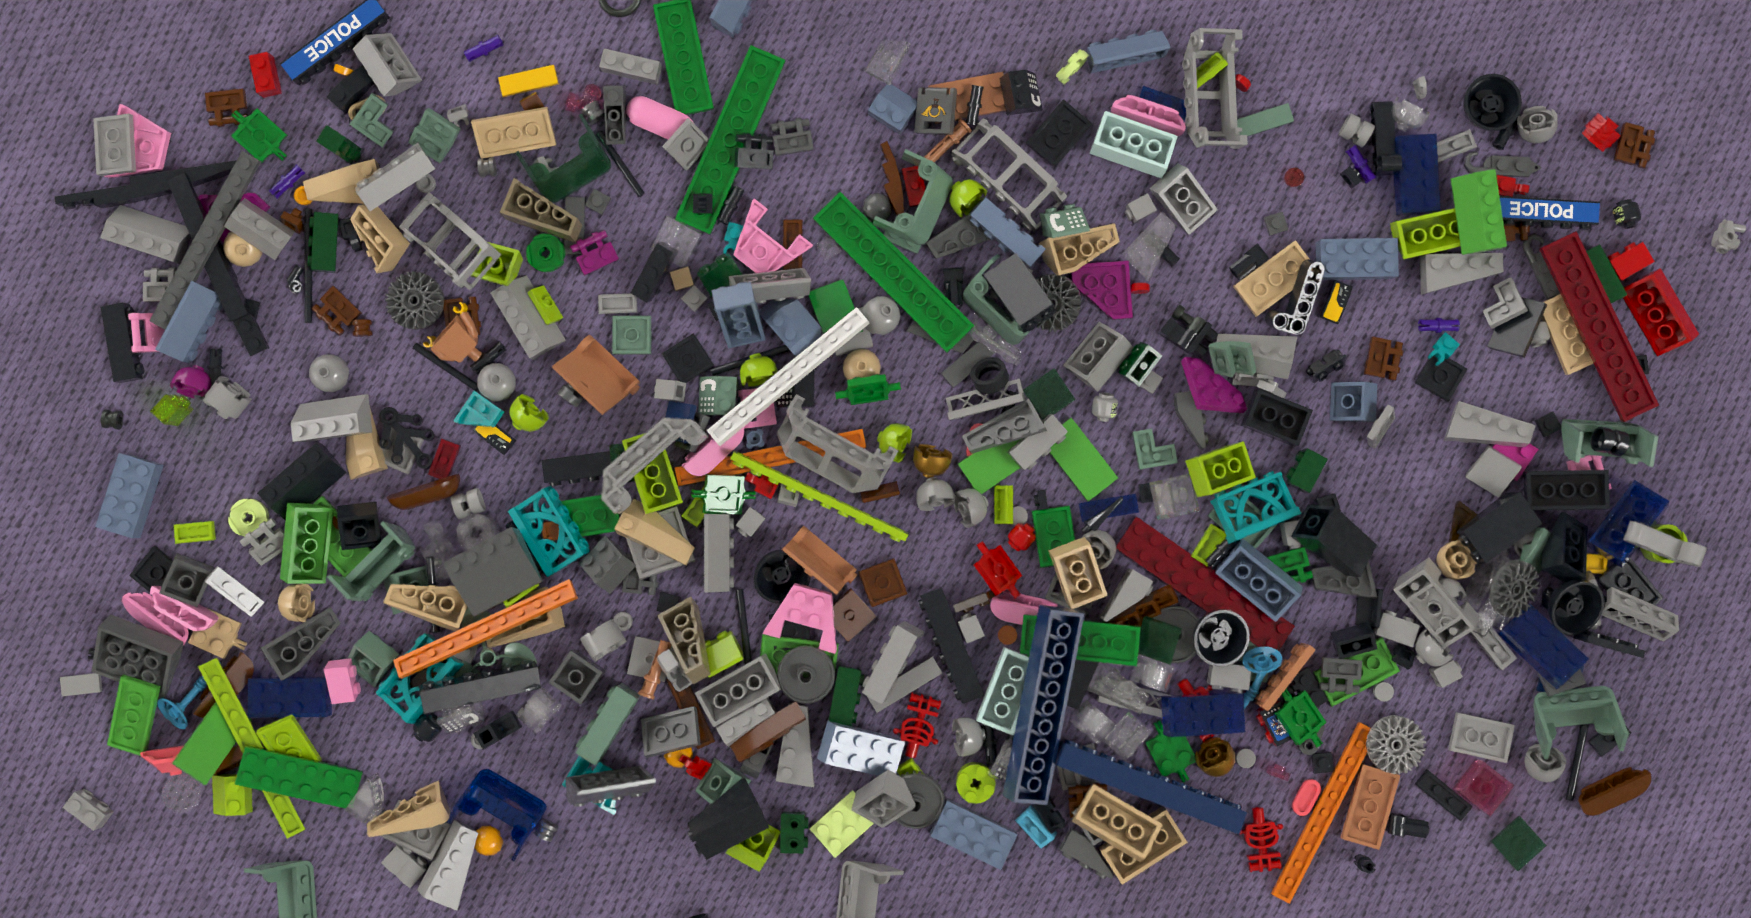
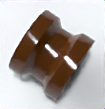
[352,319,373,337]

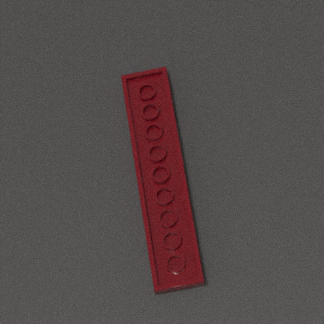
[1539,231,1659,422]
[1116,516,1295,658]

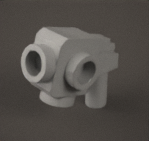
[1711,219,1746,254]

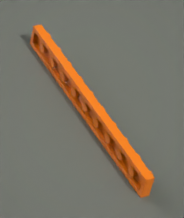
[675,429,866,486]
[393,579,578,679]
[1271,722,1371,904]

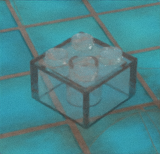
[1149,474,1200,520]

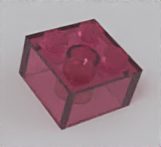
[1453,759,1514,816]

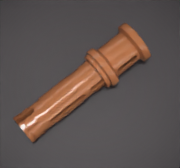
[924,119,972,163]
[638,640,672,699]

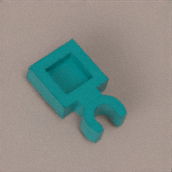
[723,222,744,258]
[1428,332,1460,366]

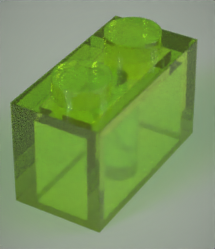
[150,394,194,426]

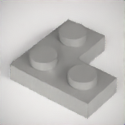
[1483,277,1528,329]

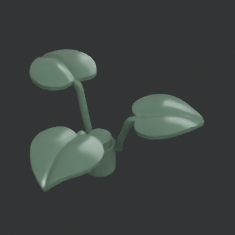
[454,608,537,678]

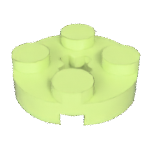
[1056,49,1089,85]
[228,499,269,537]

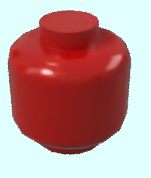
[1008,523,1036,552]

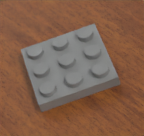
[626,506,695,580]

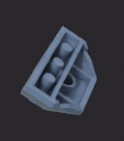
[759,299,822,357]

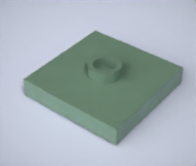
[612,316,652,355]

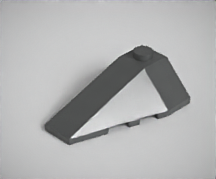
[261,607,341,681]

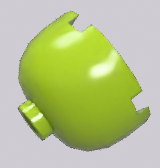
[949,179,988,218]
[740,353,778,387]
[509,394,549,432]
[877,423,912,463]

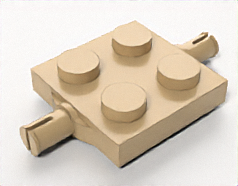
[188,607,247,659]

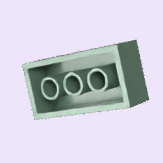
[576,683,641,765]

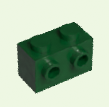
[697,253,743,297]
[1118,341,1162,387]
[1285,448,1328,493]
[780,811,809,854]

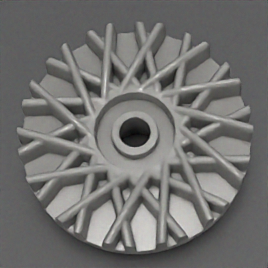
[1366,715,1426,775]

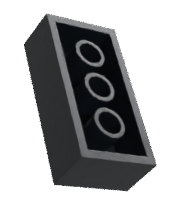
[1523,470,1610,511]

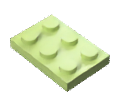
[810,790,874,858]

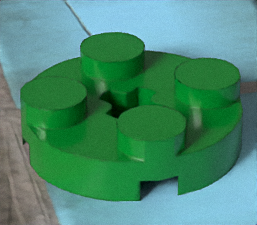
[526,234,565,273]

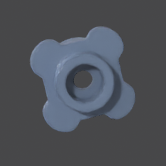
[745,429,765,449]

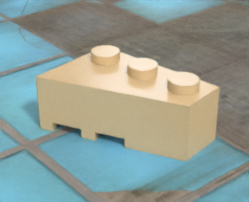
[350,205,410,273]

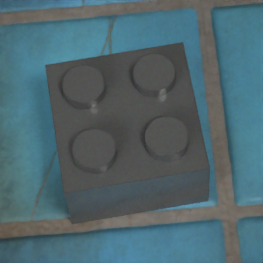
[579,536,636,594]
[159,553,214,607]
[549,649,606,705]

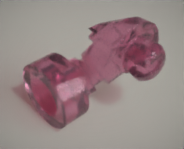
[565,84,602,112]

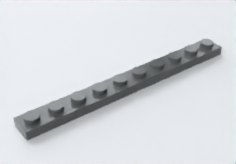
[150,151,261,330]

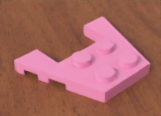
[104,104,171,178]
[733,199,813,273]
[763,583,837,654]

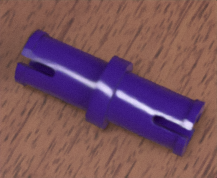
[464,34,504,62]
[1345,145,1376,184]
[269,164,305,199]
[1418,318,1460,333]

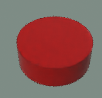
[1235,74,1251,92]
[1131,283,1150,294]

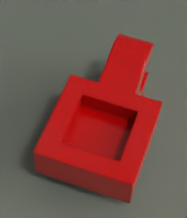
[1496,175,1530,197]
[744,472,780,500]
[678,754,712,780]

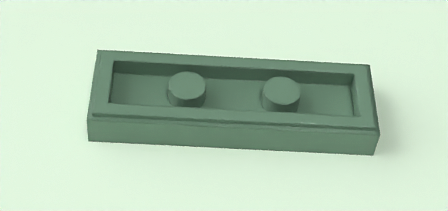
[1237,103,1294,137]

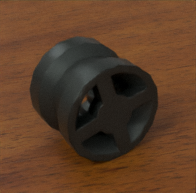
[101,409,124,430]

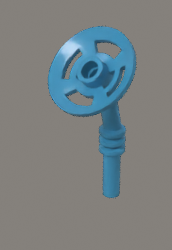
[1232,647,1282,717]
[157,663,221,729]

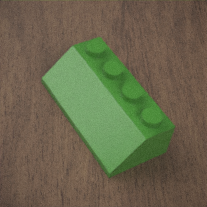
[1451,169,1507,255]
[280,503,333,584]

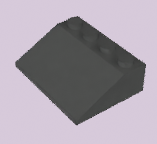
[444,527,542,617]
[91,614,184,698]
[565,765,656,807]

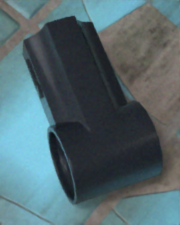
[1229,243,1269,280]
[943,267,963,305]
[1388,813,1429,838]

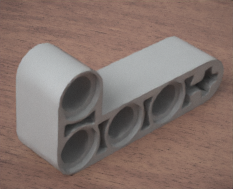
[1623,521,1707,567]

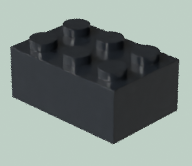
[1240,389,1313,447]

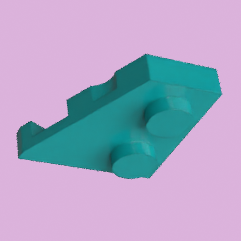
[454,391,505,428]

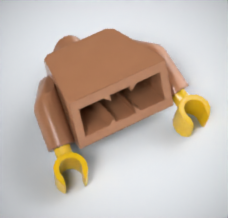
[423,302,482,362]

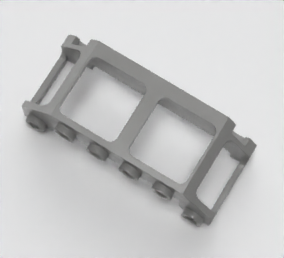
[1182,28,1248,149]
[951,118,1067,232]
[399,192,502,290]
[777,394,898,493]
[601,418,709,514]

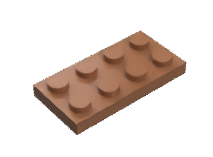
[928,72,1006,124]
[1255,643,1316,711]
[1340,764,1400,850]

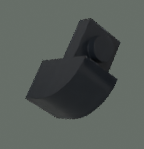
[473,710,522,750]

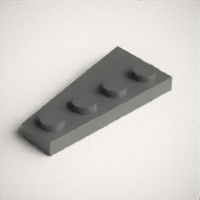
[926,214,990,259]
[962,399,1047,454]

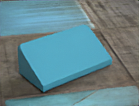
[1015,805,1057,848]

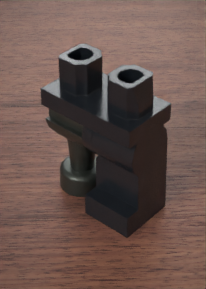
[1158,304,1218,358]

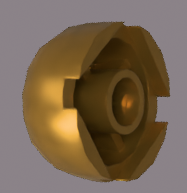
[913,444,952,478]
[1195,737,1235,777]

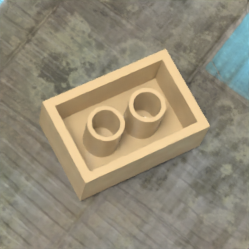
[1049,537,1108,609]

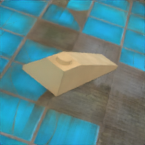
[303,159,380,205]
[1039,223,1120,276]
[346,409,388,480]
[615,499,695,565]
[383,584,467,631]
[486,587,565,648]
[367,780,451,837]

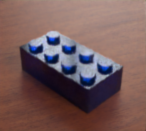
[1394,134,1440,215]
[1588,480,1670,568]
[1498,603,1589,690]
[248,676,332,718]
[1161,692,1245,737]

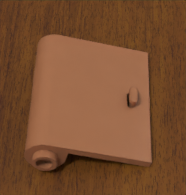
[552,335,640,415]
[782,526,857,595]

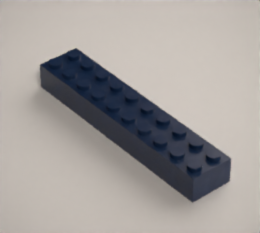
[1003,605,1084,805]
[1055,739,1247,834]

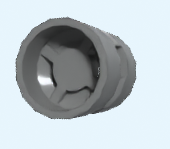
[1338,113,1375,148]
[451,488,486,520]

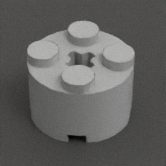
[203,376,252,419]
[580,619,627,662]

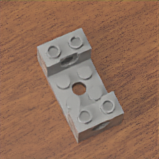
[1393,557,1480,648]

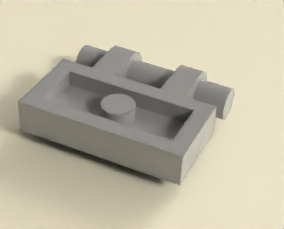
[143,267,177,302]
[240,518,284,566]

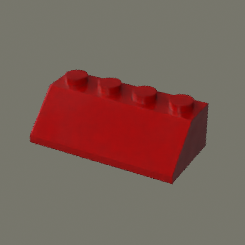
[1623,268,1699,356]

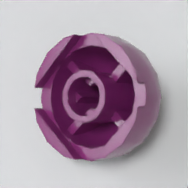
[170,365,212,399]

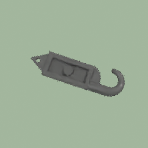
[1464,152,1542,177]
[1523,234,1560,299]

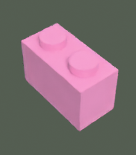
[324,658,361,704]

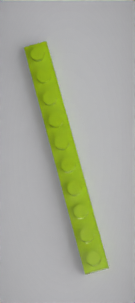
[730,450,908,542]
[198,658,305,839]

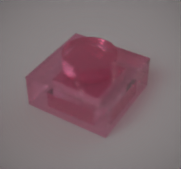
[1266,764,1290,781]

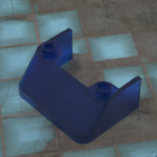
[447,769,547,862]

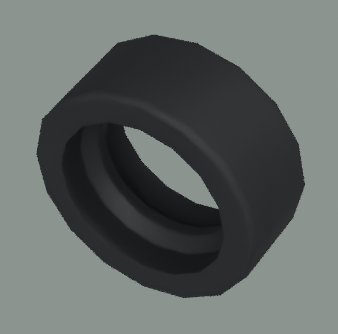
[970,357,1009,394]

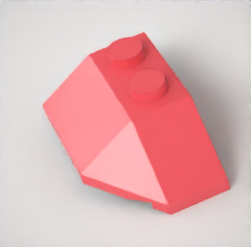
[140,746,184,776]

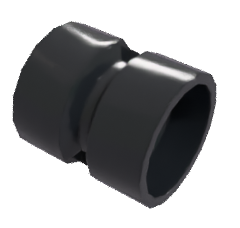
[1590,427,1630,456]

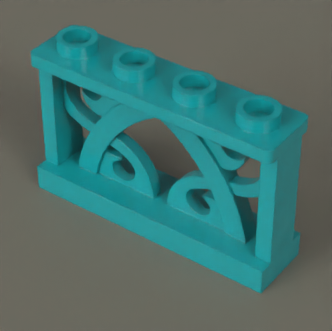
[1210,471,1301,544]
[508,486,590,577]
[376,633,464,724]

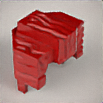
[1581,113,1621,152]

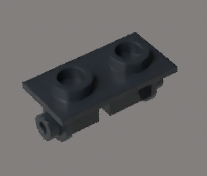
[1306,350,1346,383]
[1033,794,1066,834]

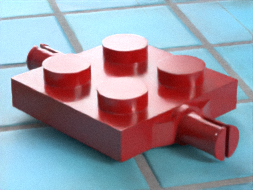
[973,541,1022,599]

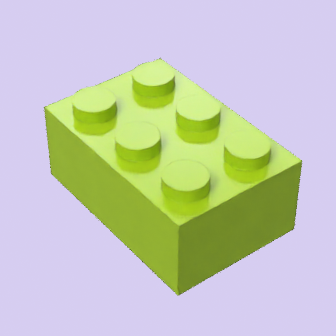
[1185,441,1256,497]

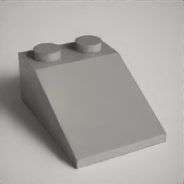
[1149,163,1218,235]
[1099,568,1153,622]

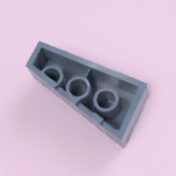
[968,197,1046,267]

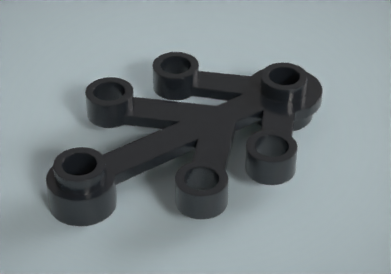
[379,407,435,469]

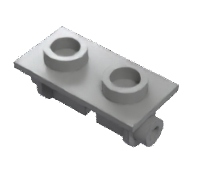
[1232,372,1274,387]

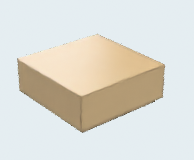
[670,267,694,291]

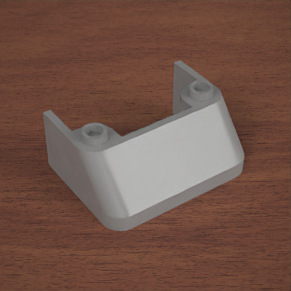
[836,861,904,918]

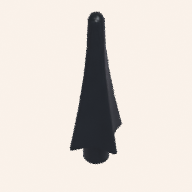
[1081,497,1123,534]

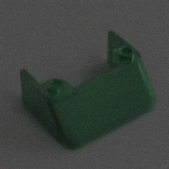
[515,113,612,203]

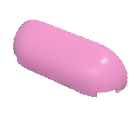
[1111,95,1186,136]
[625,96,694,140]
[682,427,744,476]
[150,586,219,631]
[991,591,1058,625]
[122,592,189,646]

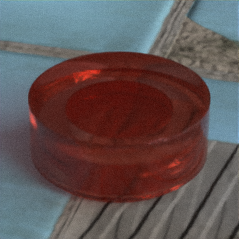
[1284,168,1304,187]

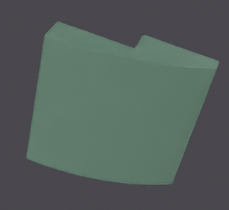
[408,108,461,163]
[1208,341,1256,377]
[1520,527,1551,574]

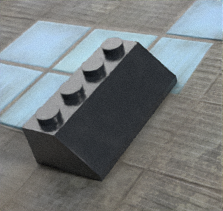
[257,443,347,520]

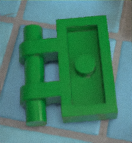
[1267,546,1313,583]

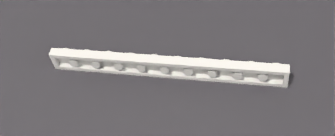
[707,307,870,446]

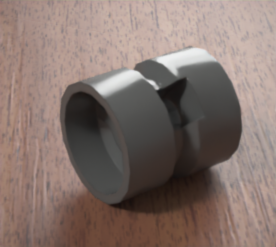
[557,383,584,408]

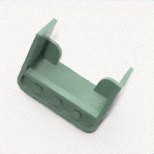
[872,149,953,245]
[962,254,1030,345]
[1561,419,1658,467]
[327,521,415,601]
[1533,686,1629,759]
[244,860,317,918]

